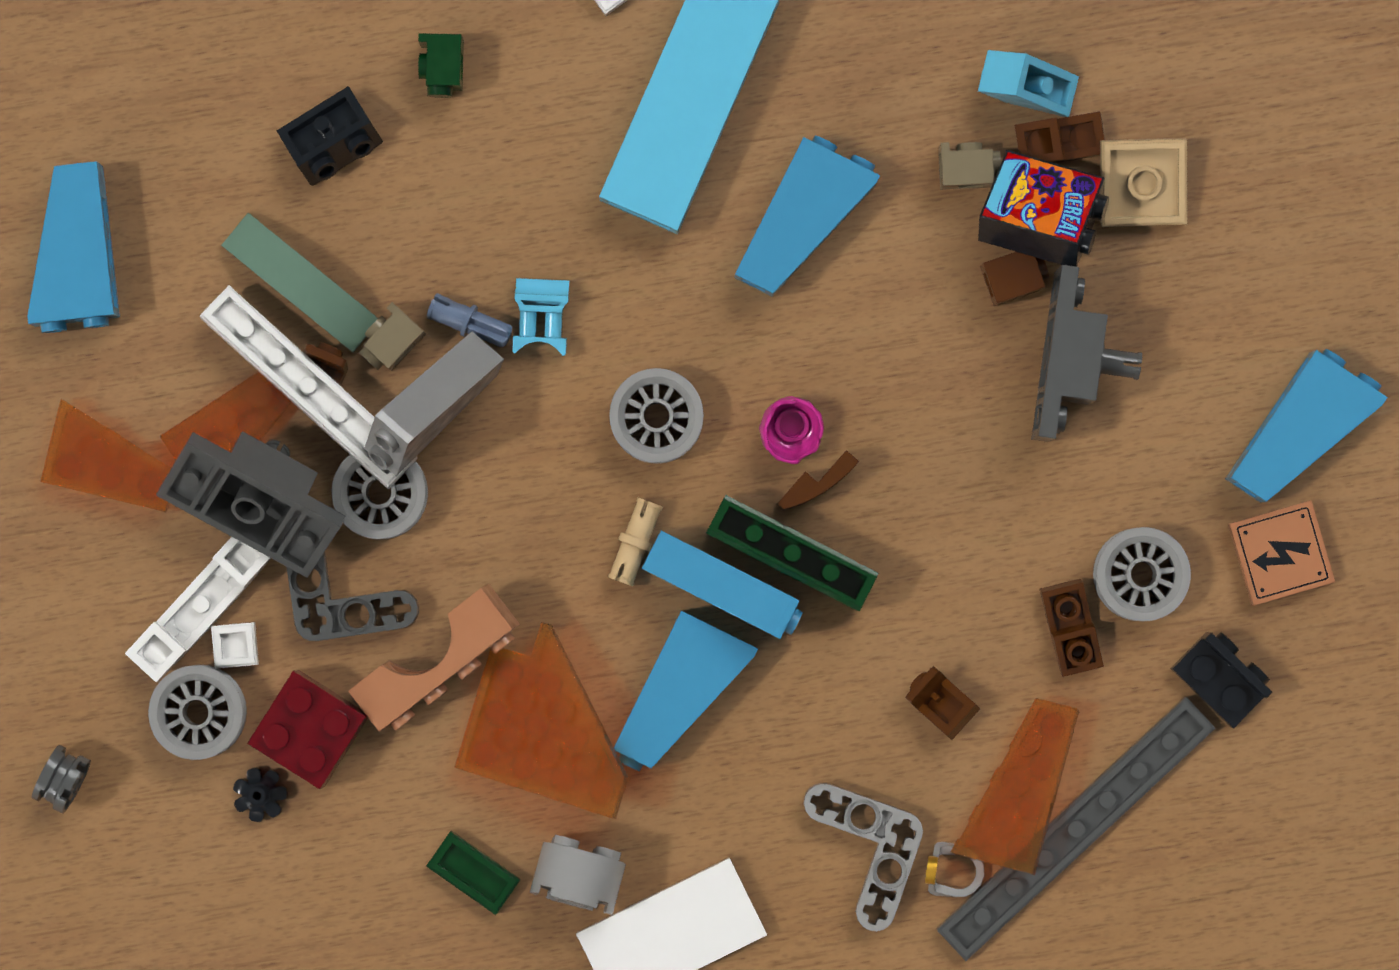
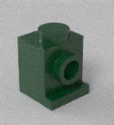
[418,33,464,98]

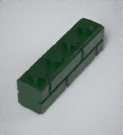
[706,495,879,611]

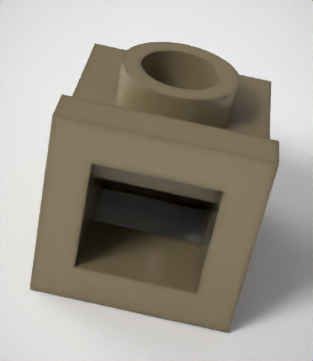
[938,142,1001,190]
[359,302,426,371]

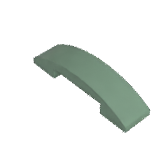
[221,213,378,353]

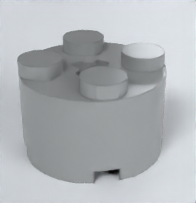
[530,835,626,915]

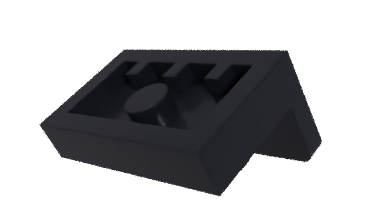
[276,86,383,186]
[1170,632,1273,729]

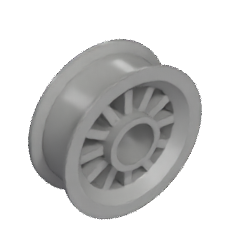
[609,368,704,463]
[331,455,428,539]
[1093,527,1191,621]
[148,665,247,760]

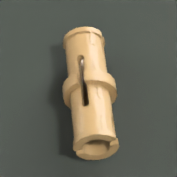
[608,497,663,586]

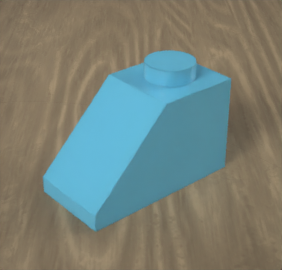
[978,50,1079,117]

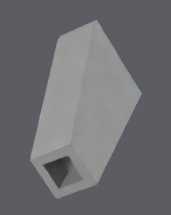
[364,331,504,476]

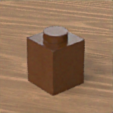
[980,252,1049,306]

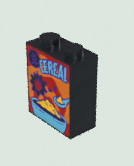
[978,150,1109,267]

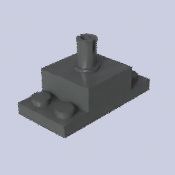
[1031,265,1142,442]
[156,431,346,577]

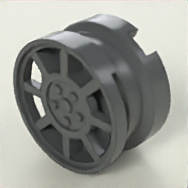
[32,745,91,814]

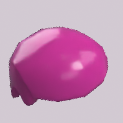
[759,396,824,464]

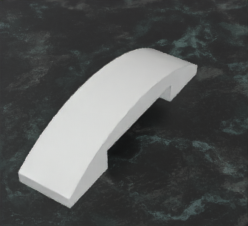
[125,537,271,682]

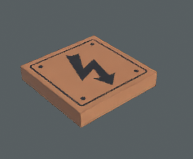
[1228,500,1335,606]

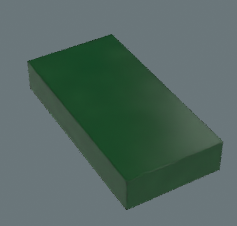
[426,830,521,915]

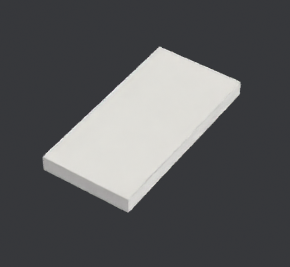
[576,857,767,970]

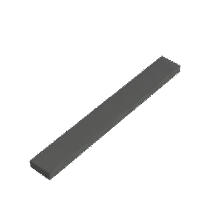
[936,697,1215,961]

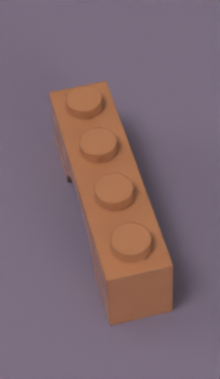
[348,584,520,732]

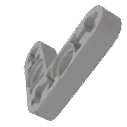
[803,783,923,932]

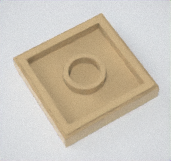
[1100,138,1187,227]

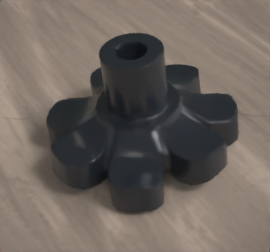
[233,767,288,822]

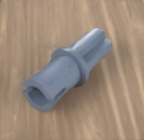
[427,293,512,347]

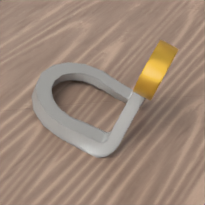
[925,842,985,897]

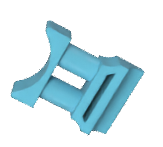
[512,278,570,356]

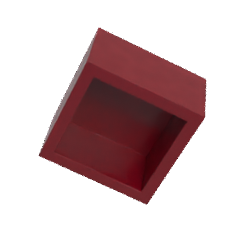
[247,670,368,789]

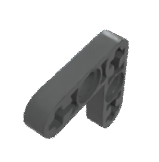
[287,552,419,641]

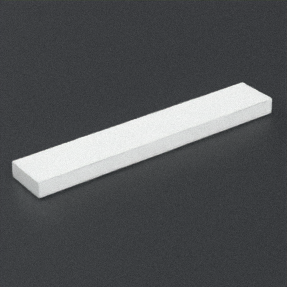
[200,285,417,489]

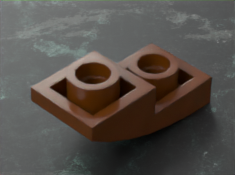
[1039,578,1104,677]

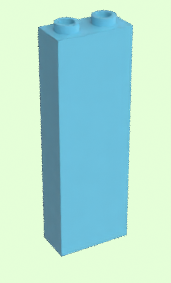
[599,0,779,235]

